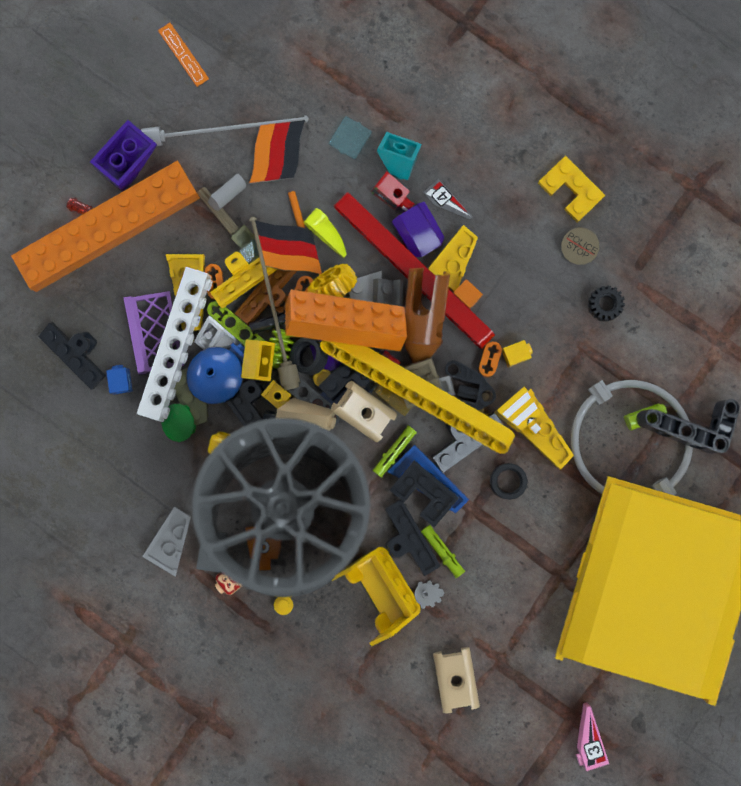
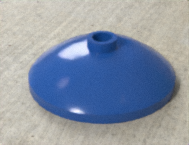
[187,347,243,404]

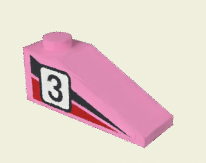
[576,702,609,771]

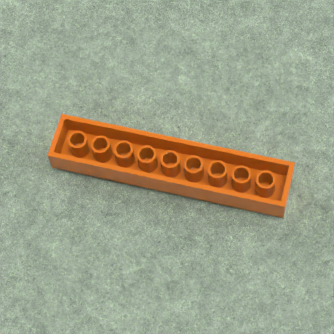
[11,160,200,292]

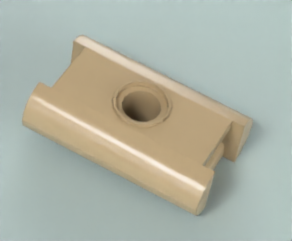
[331,381,397,442]
[433,647,480,713]

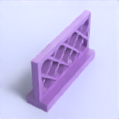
[124,291,184,375]

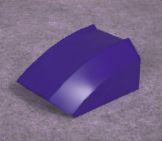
[392,202,444,257]

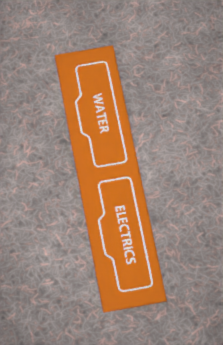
[158,23,209,87]

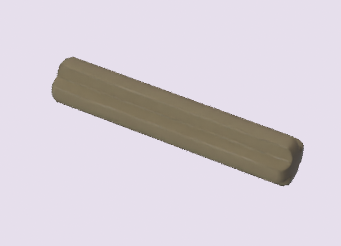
[198,187,239,235]

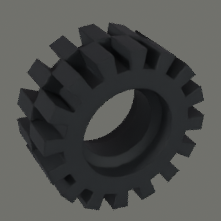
[588,285,625,322]

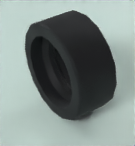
[290,338,328,375]
[490,463,528,500]

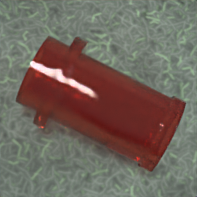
[66,197,93,215]

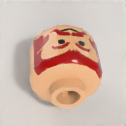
[215,572,242,595]

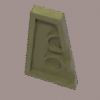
[174,368,208,426]

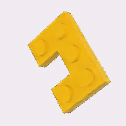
[538,156,605,223]

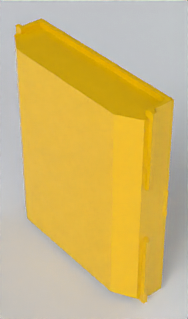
[555,476,741,706]

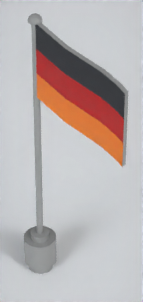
[141,115,309,184]

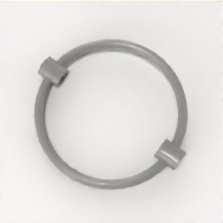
[571,380,693,496]

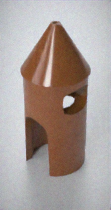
[404,268,450,363]

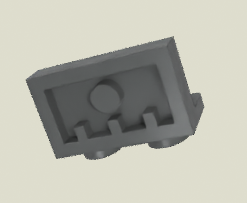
[373,278,403,307]

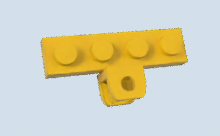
[210,252,278,309]

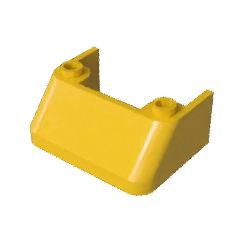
[332,547,420,646]

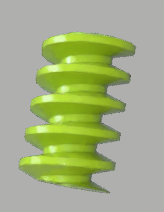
[269,329,295,369]

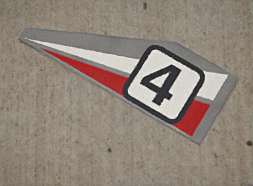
[423,179,473,219]

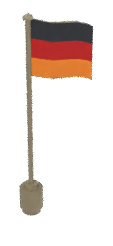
[249,217,322,391]

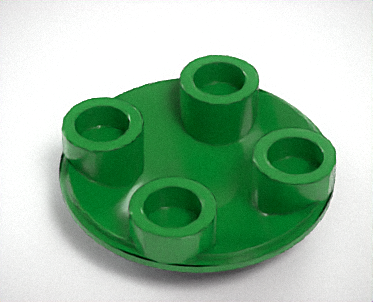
[161,404,196,442]

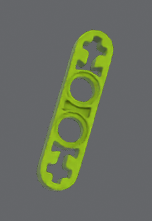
[207,301,265,346]

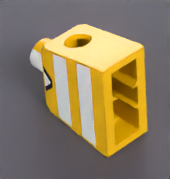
[494,386,542,435]

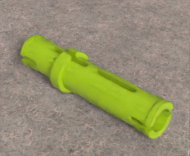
[372,425,417,478]
[421,525,465,579]

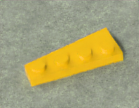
[520,389,574,470]

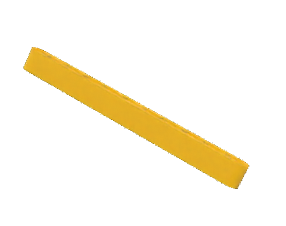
[320,340,515,454]

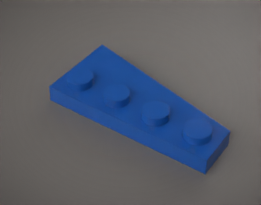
[388,445,469,513]

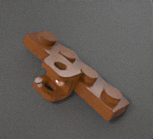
[234,269,297,326]

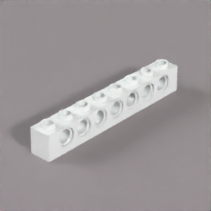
[137,267,212,422]

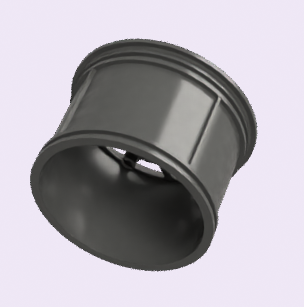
[192,418,370,597]

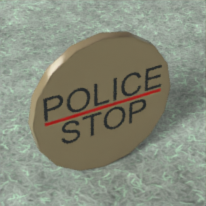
[561,228,600,265]

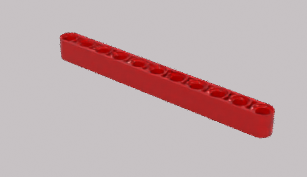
[334,192,495,349]

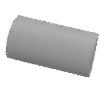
[208,174,246,211]

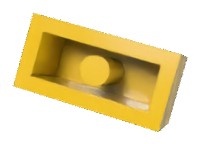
[241,339,275,381]

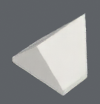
[194,316,242,350]

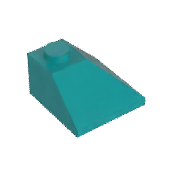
[377,132,422,180]

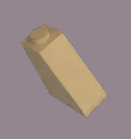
[276,398,336,431]

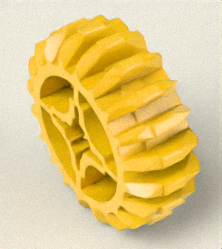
[307,264,357,297]

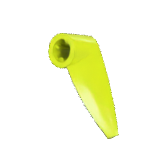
[303,208,347,259]

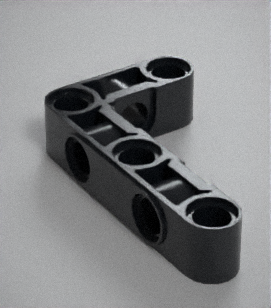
[636,399,740,454]

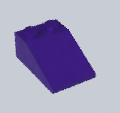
[90,120,157,192]

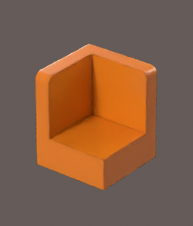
[453,280,483,309]

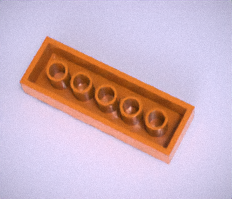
[285,290,407,351]

